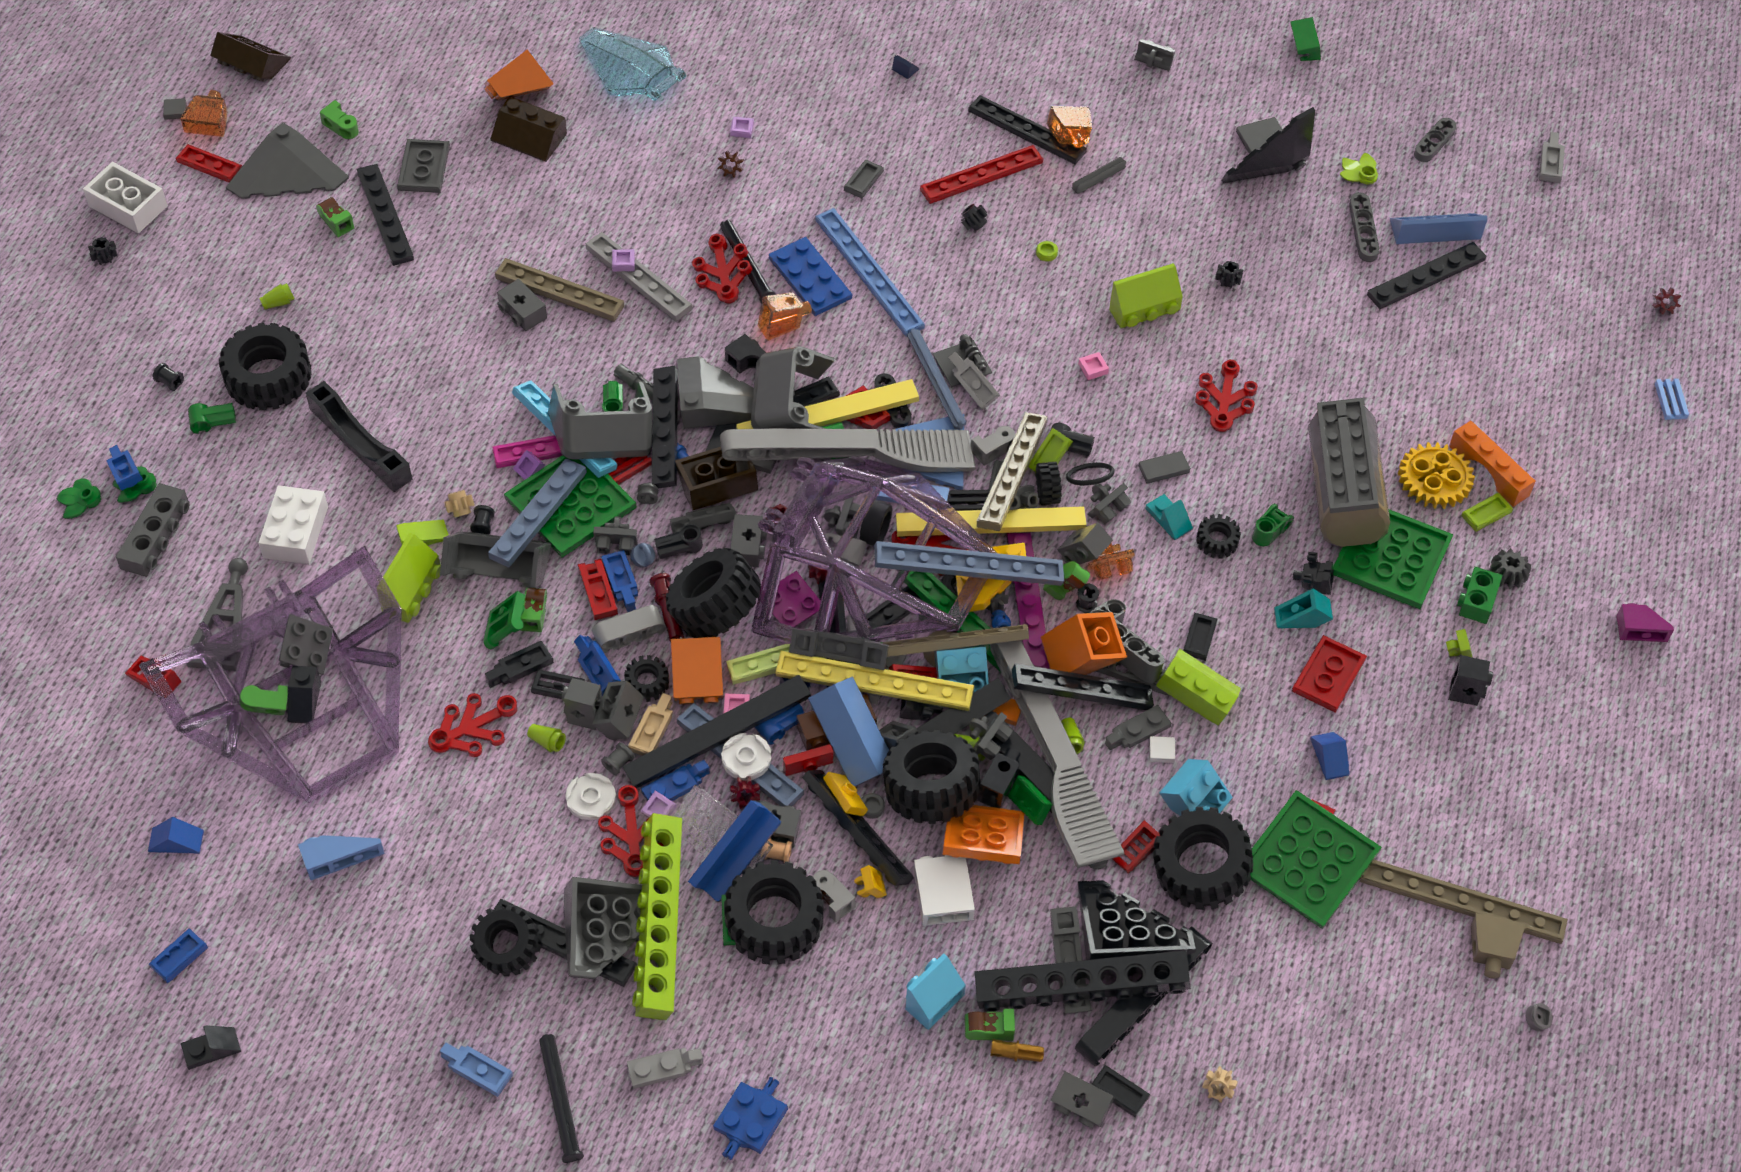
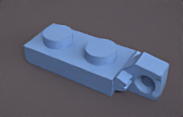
[440,1043,513,1097]

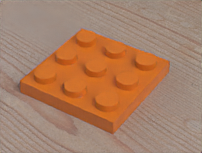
[942,805,1024,865]

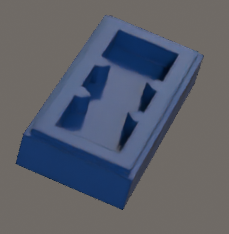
[149,928,208,984]

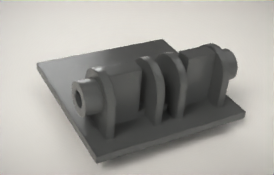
[932,334,992,387]
[279,614,333,675]

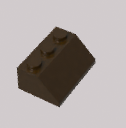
[210,32,291,81]
[490,96,567,162]
[675,447,758,511]

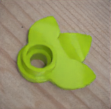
[1340,153,1378,185]

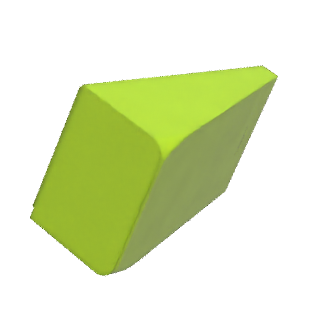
[396,519,449,546]

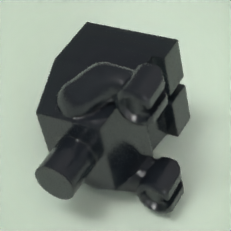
[1293,552,1334,595]
[899,699,943,721]

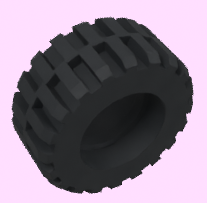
[219,323,312,410]
[666,548,761,638]
[883,730,981,824]
[1153,807,1253,910]
[724,860,824,965]

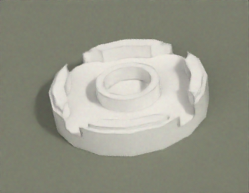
[721,733,771,780]
[565,773,616,820]

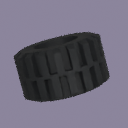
[470,905,541,976]

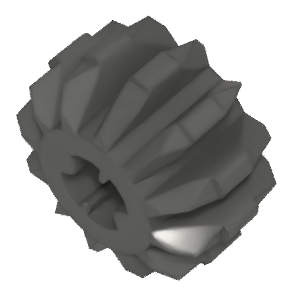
[1489,548,1531,589]

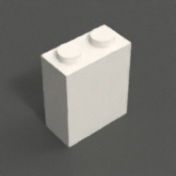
[914,855,975,926]

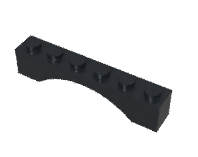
[305,381,413,492]

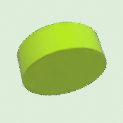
[1036,241,1058,262]

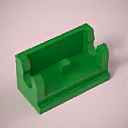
[1290,17,1321,61]

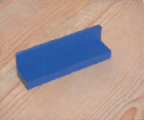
[688,800,781,902]

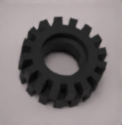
[1035,462,1062,505]
[1196,514,1241,559]
[624,655,669,702]

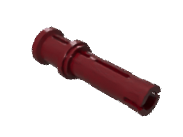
[649,573,685,642]

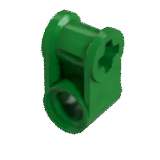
[1252,503,1294,547]

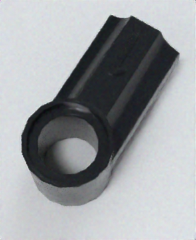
[1050,422,1095,457]
[654,524,703,559]

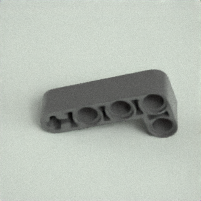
[1090,599,1165,683]

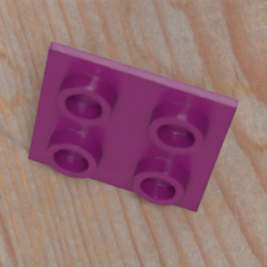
[759,571,825,632]

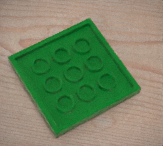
[504,455,637,558]
[1333,509,1453,610]
[1250,790,1382,929]

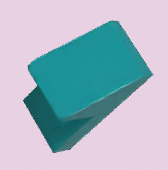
[1145,494,1193,540]

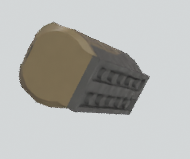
[1308,397,1390,547]

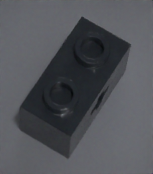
[1448,655,1493,706]

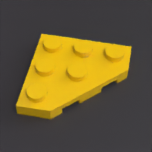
[956,543,1026,613]

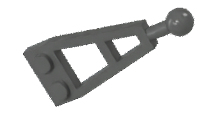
[185,558,248,671]

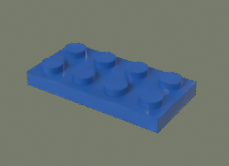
[769,237,852,316]

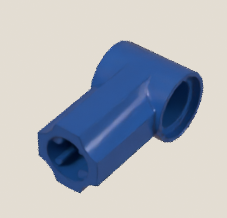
[754,704,805,745]

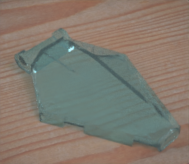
[579,27,686,101]

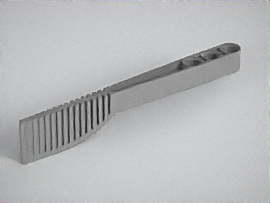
[720,429,976,472]
[990,640,1124,868]

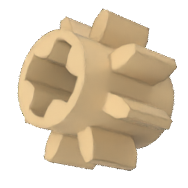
[444,490,475,517]
[1202,1066,1238,1103]

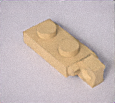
[628,693,673,756]

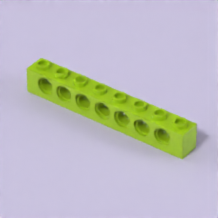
[632,813,682,1020]

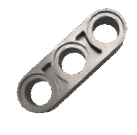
[592,605,666,653]

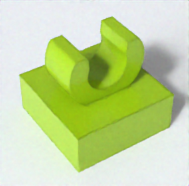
[1446,629,1473,657]

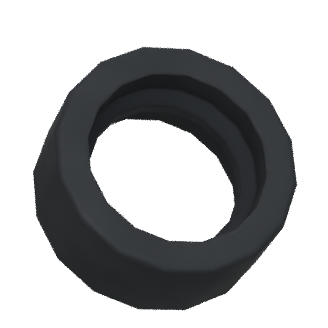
[859,500,893,546]

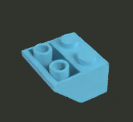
[934,645,989,693]
[1159,759,1233,816]
[905,953,966,1030]

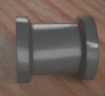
[601,742,635,776]

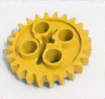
[1398,442,1475,509]

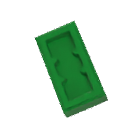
[1008,776,1053,825]

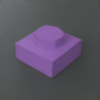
[513,450,545,480]

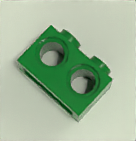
[1457,566,1502,624]

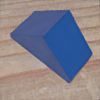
[1310,732,1350,780]
[148,817,204,854]

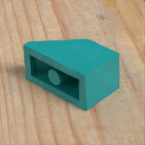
[1274,589,1333,628]

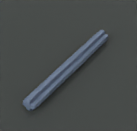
[907,329,966,429]

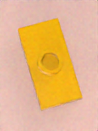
[823,772,868,816]

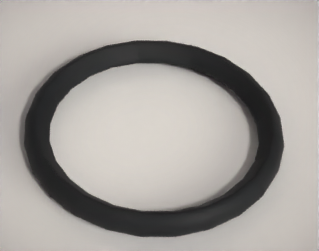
[1066,462,1115,486]

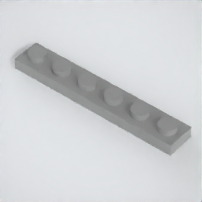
[585,232,692,322]

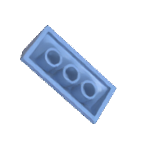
[1390,213,1487,244]
[808,677,889,786]

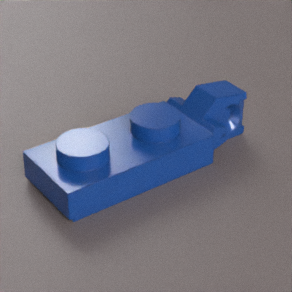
[106,445,143,491]
[601,550,638,613]
[574,635,621,697]
[641,760,710,801]

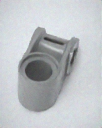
[819,533,867,566]

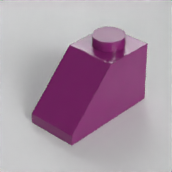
[1616,603,1674,642]

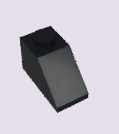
[287,666,321,724]

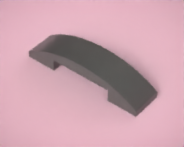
[789,628,889,670]
[1050,906,1092,1014]

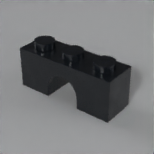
[725,334,768,378]

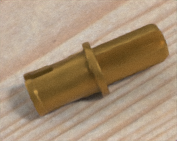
[990,1039,1044,1062]

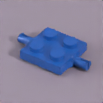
[713,1077,788,1160]

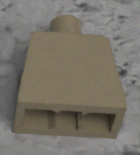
[1471,913,1525,979]

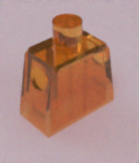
[180,90,228,137]
[1046,106,1092,148]
[757,292,812,341]

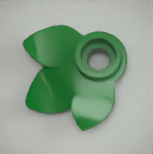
[112,466,157,503]
[56,478,101,519]

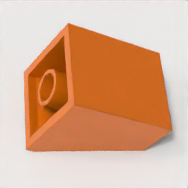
[484,49,554,101]
[1041,612,1127,675]
[671,637,723,705]

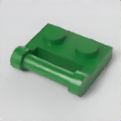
[483,591,525,650]

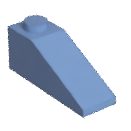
[298,835,385,880]

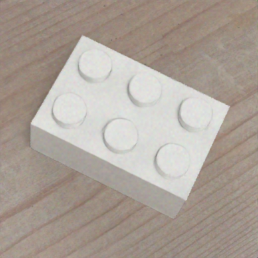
[83,162,168,234]
[258,485,328,565]

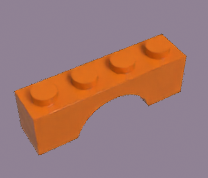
[1449,420,1536,507]

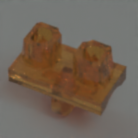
[1088,543,1135,580]

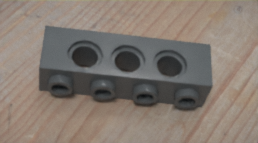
[116,483,190,577]

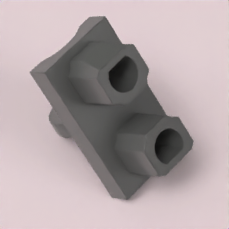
[1134,39,1176,71]
[1087,483,1131,524]
[1009,485,1038,510]
[824,495,865,539]
[593,516,638,555]
[969,712,1013,760]

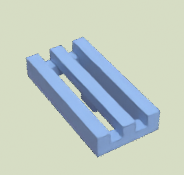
[1655,379,1689,420]

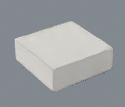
[1149,736,1175,763]

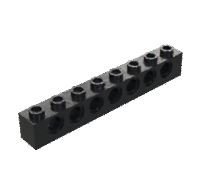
[975,951,1191,1012]

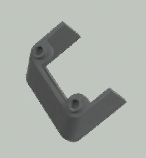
[751,346,835,429]
[548,382,652,459]
[440,532,551,588]

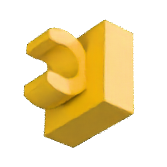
[854,865,887,898]

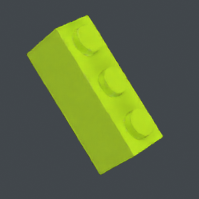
[1109,263,1183,329]
[376,533,441,623]
[1156,648,1241,725]

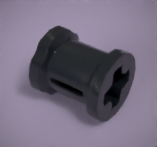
[152,363,184,391]
[470,505,495,534]
[1076,583,1099,613]

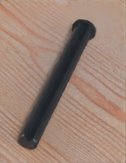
[720,220,776,305]
[539,1034,584,1163]

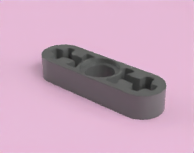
[1414,118,1457,162]

